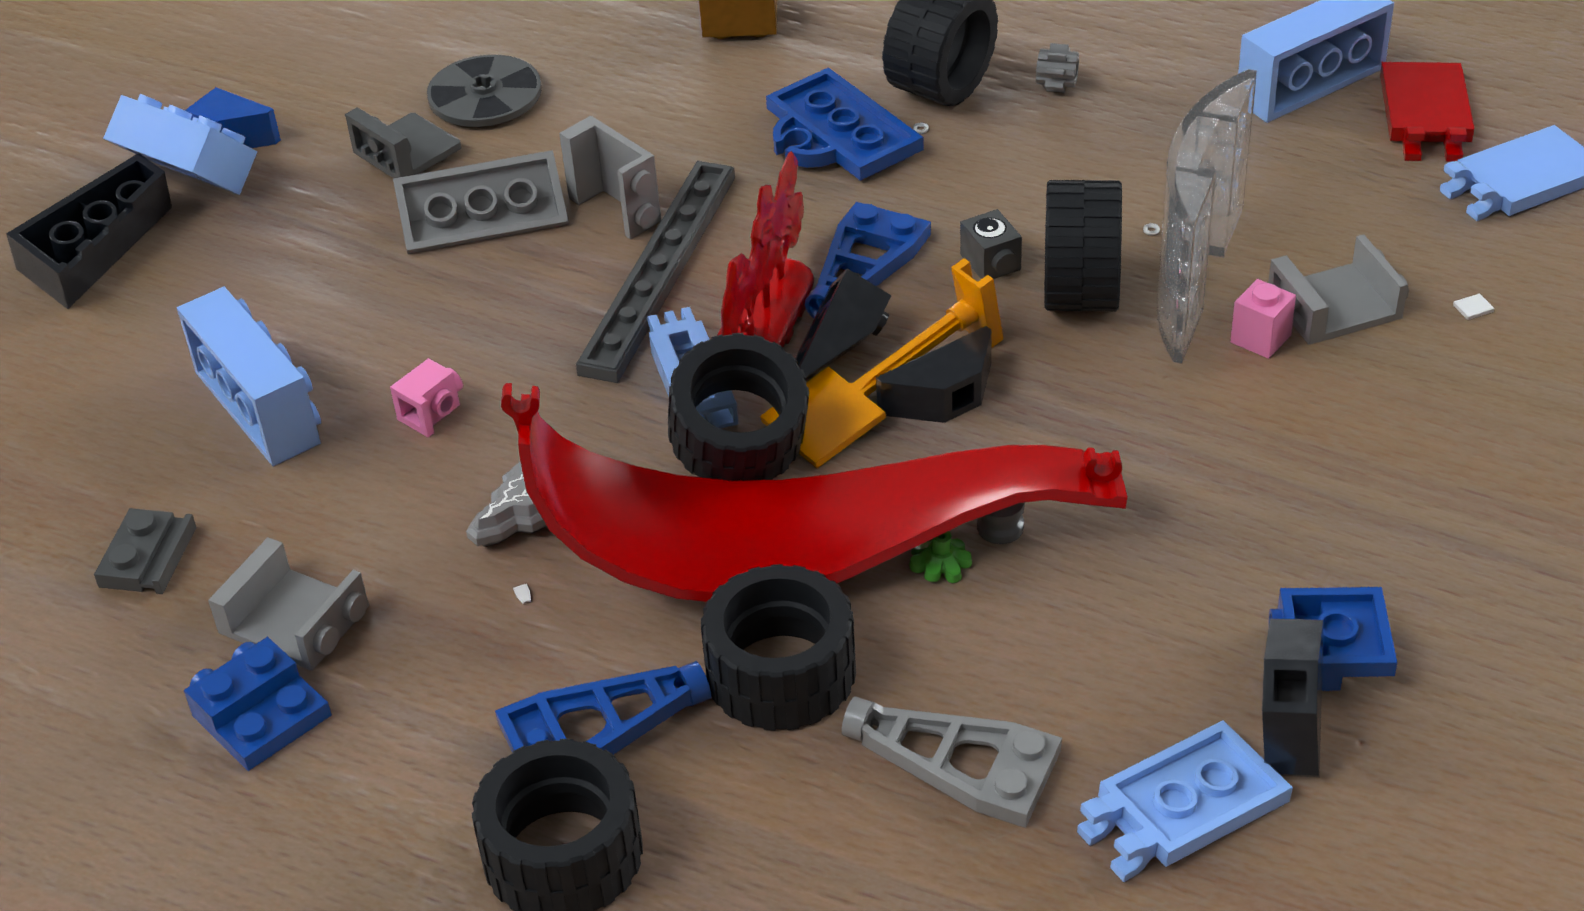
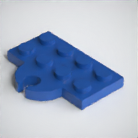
[766,67,924,181]

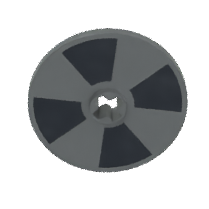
[427,55,542,127]

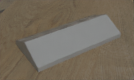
[393,150,569,254]

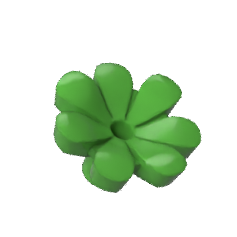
[909,531,972,583]

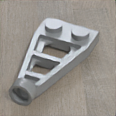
[842,696,1062,828]

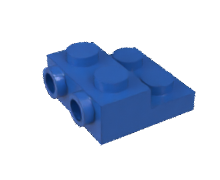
[1269,587,1397,691]
[184,636,332,771]

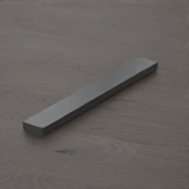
[576,161,735,383]

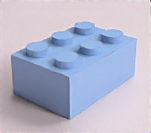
[103,94,258,195]

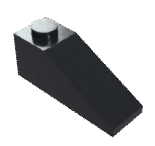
[795,269,891,380]

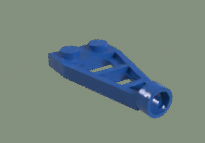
[805,202,931,318]
[495,661,712,755]

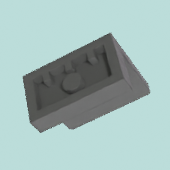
[345,107,461,178]

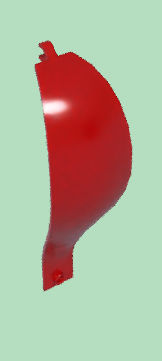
[501,383,1128,602]

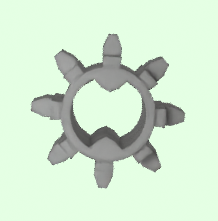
[1036,43,1079,93]

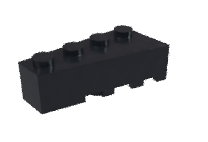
[6,153,172,309]

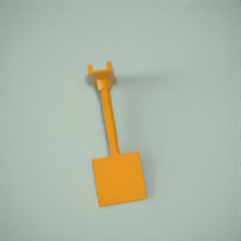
[760,258,1004,469]

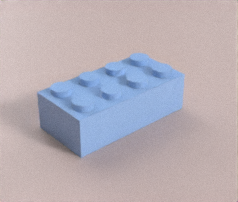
[1236,0,1394,123]
[176,286,321,466]

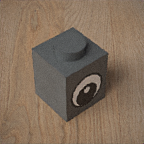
[960,209,1022,279]

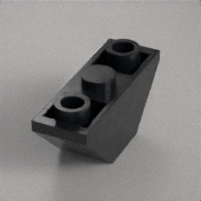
[876,326,992,423]
[1262,619,1324,778]

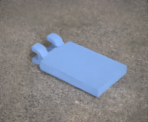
[1440,125,1584,221]
[1077,720,1293,882]

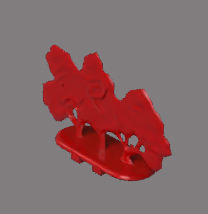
[717,151,814,347]

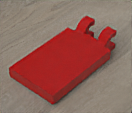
[1380,62,1474,162]

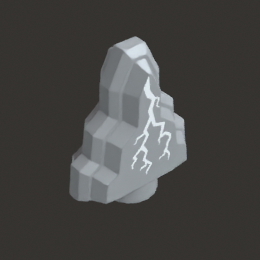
[466,462,547,547]

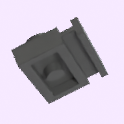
[94,508,197,594]

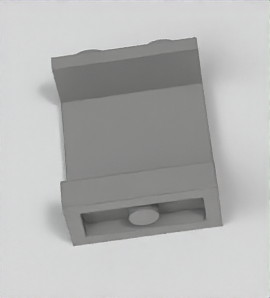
[559,116,661,240]
[1268,234,1409,345]
[208,537,369,671]

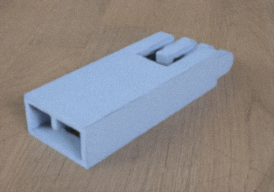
[647,307,739,429]

